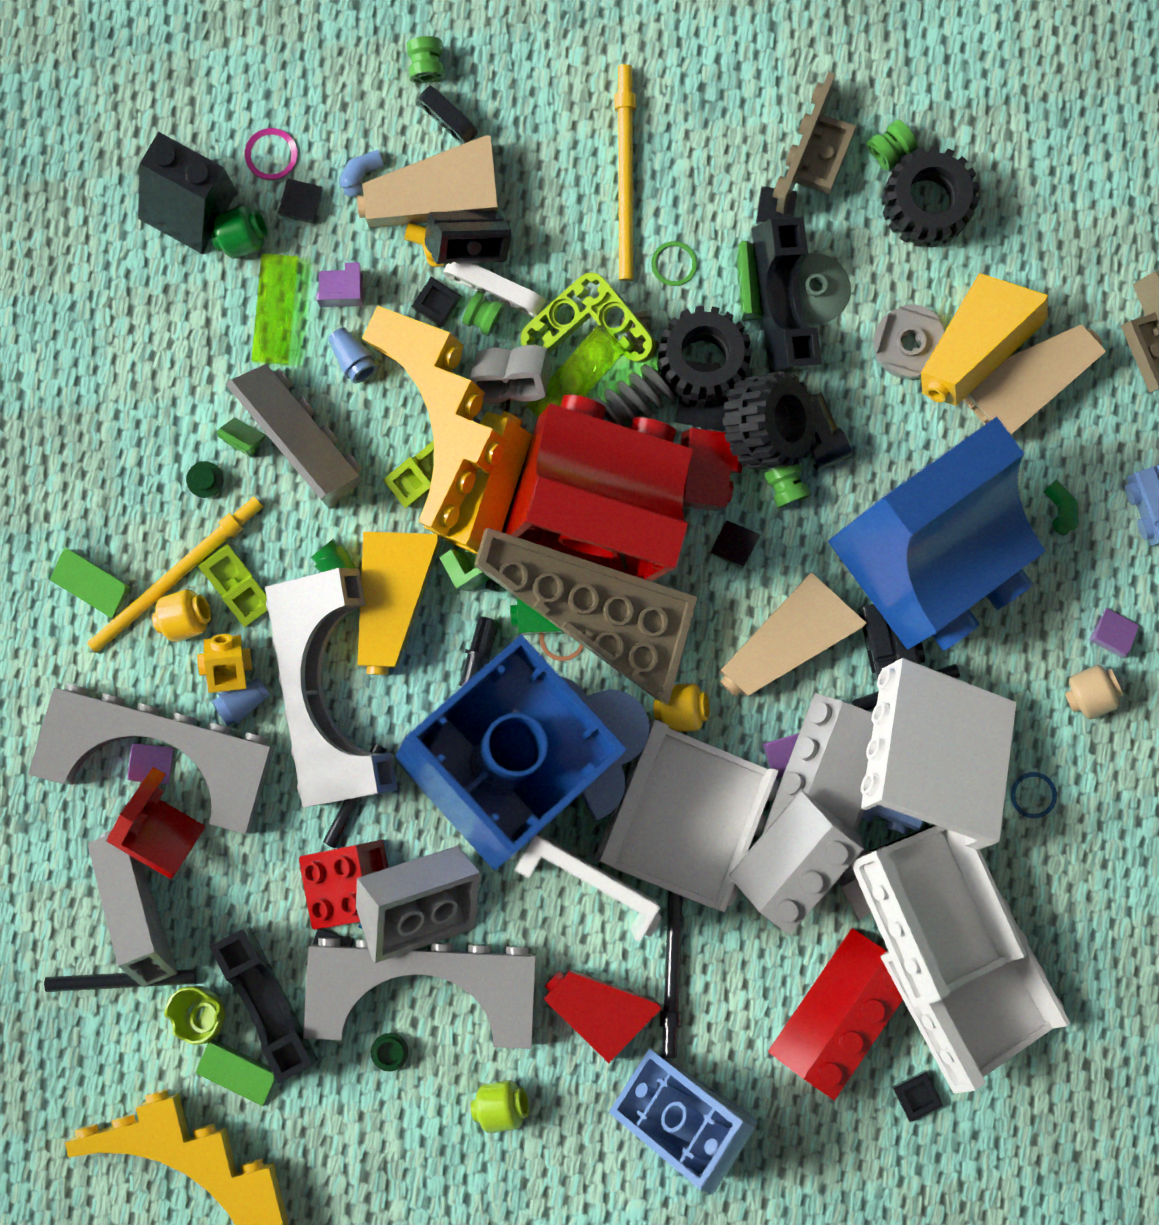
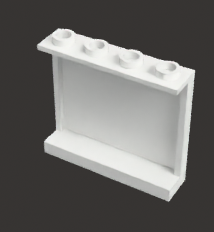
[861,658,1016,850]
[594,720,779,912]
[851,826,1027,1008]
[515,833,662,942]
[880,890,1071,1093]

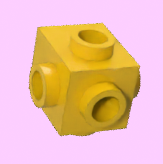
[197,634,252,693]

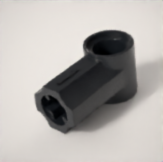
[810,392,852,471]

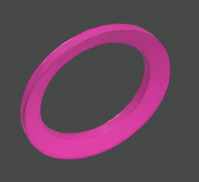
[245,128,298,180]

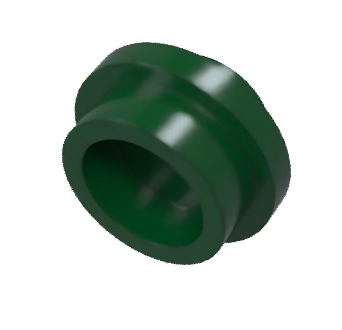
[186,461,224,498]
[371,1033,409,1071]

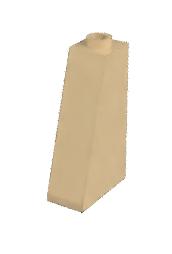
[357,135,498,228]
[963,324,1106,434]
[719,572,866,697]

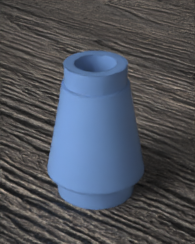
[328,328,377,383]
[211,677,270,726]

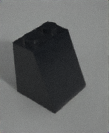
[138,131,237,254]

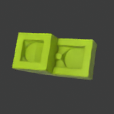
[383,440,434,509]
[198,543,267,628]

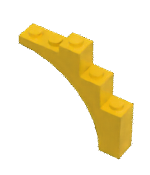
[362,306,506,537]
[65,1089,289,1225]

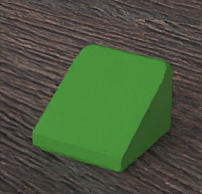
[217,418,265,457]

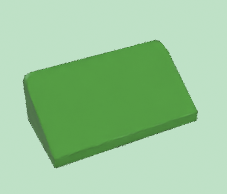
[737,241,762,321]
[50,547,132,619]
[196,1039,276,1106]

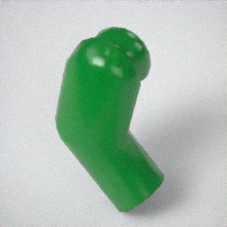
[1043,479,1079,536]

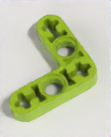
[520,272,657,363]

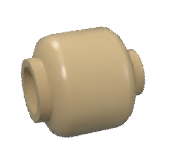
[1065,665,1124,720]

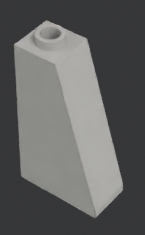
[87,831,178,987]

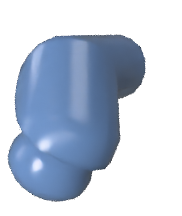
[339,149,384,197]

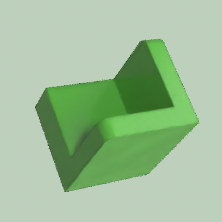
[439,549,490,592]

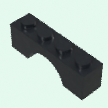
[751,217,822,374]
[209,926,318,1083]

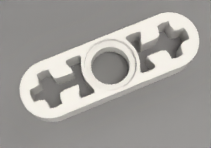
[443,262,546,318]

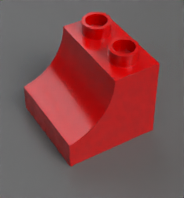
[504,395,693,581]

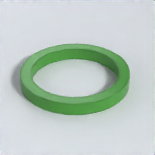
[651,241,697,286]

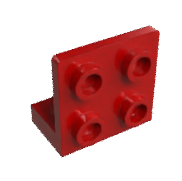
[106,767,205,879]
[299,839,388,930]

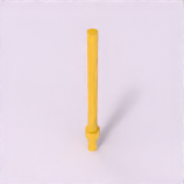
[615,64,636,281]
[87,496,264,653]

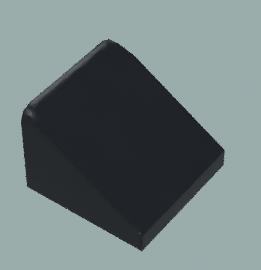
[710,520,761,569]

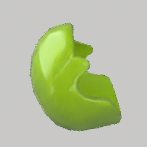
[164,986,226,1045]

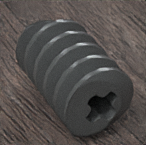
[592,364,675,427]

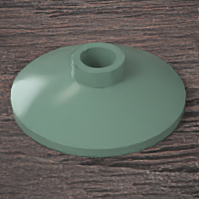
[799,253,851,324]

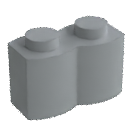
[469,345,552,404]

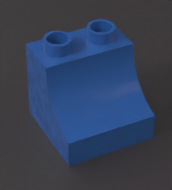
[828,416,1046,651]
[394,634,627,871]

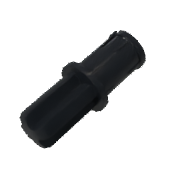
[458,616,499,686]

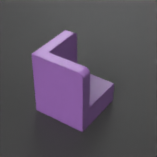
[316,262,364,307]

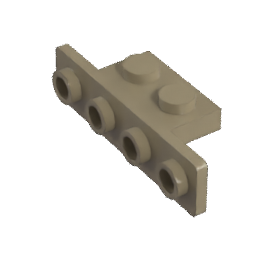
[773,72,856,214]
[1121,270,1159,393]

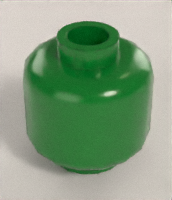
[210,205,268,259]

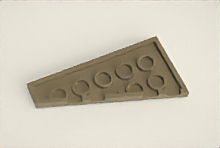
[474,528,697,705]

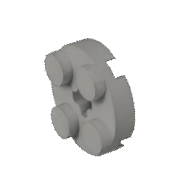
[873,304,945,379]

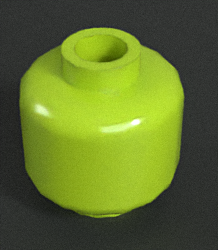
[470,1080,529,1133]

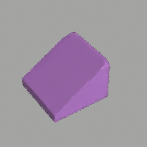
[1089,608,1139,658]
[763,733,799,779]
[127,743,174,785]

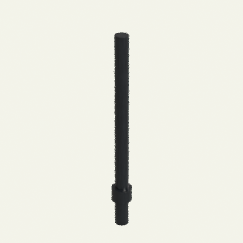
[659,891,683,1058]

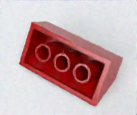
[767,928,903,1101]

